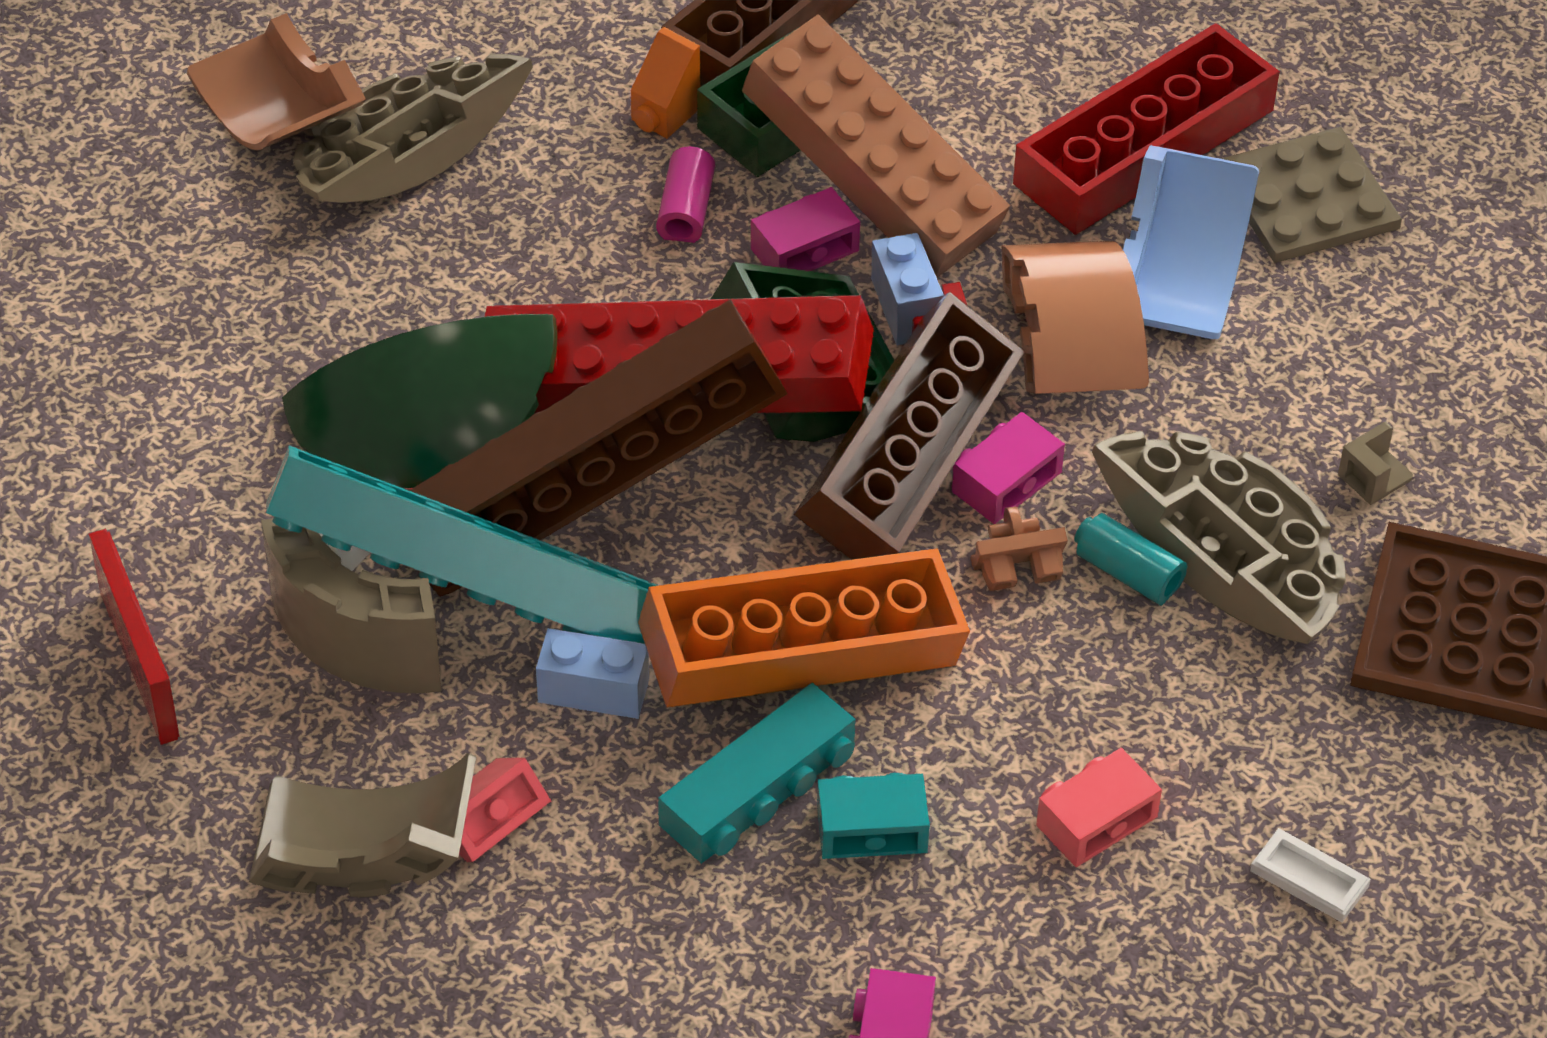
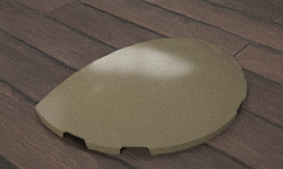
[293,54,533,203]
[1092,431,1345,644]

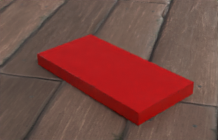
[89,528,180,745]

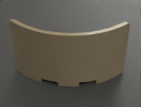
[261,519,441,693]
[249,753,476,898]

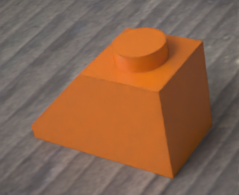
[631,27,700,139]

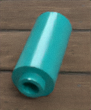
[1074,513,1188,606]

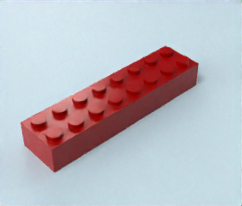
[484,295,874,415]

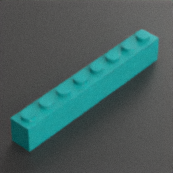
[266,445,659,644]

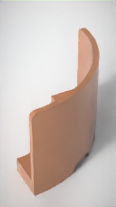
[187,13,366,150]
[1001,241,1149,394]

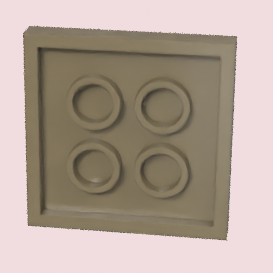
[1221,127,1402,263]

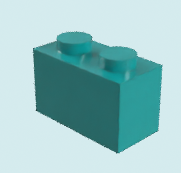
[817,773,930,859]

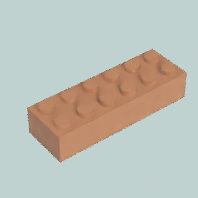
[742,14,1011,278]

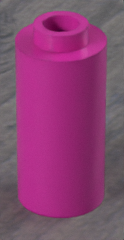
[656,146,716,243]

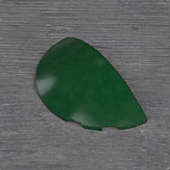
[282,314,557,489]

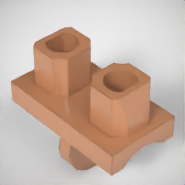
[970,506,1068,591]

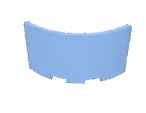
[1123,145,1259,339]

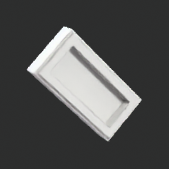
[1250,828,1371,923]

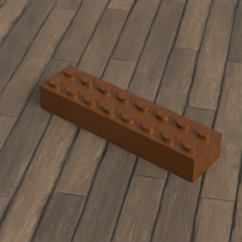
[408,299,788,597]

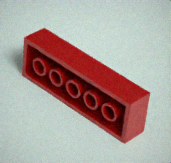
[1013,23,1280,235]

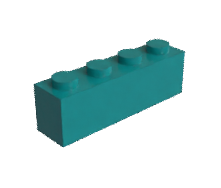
[658,682,856,864]

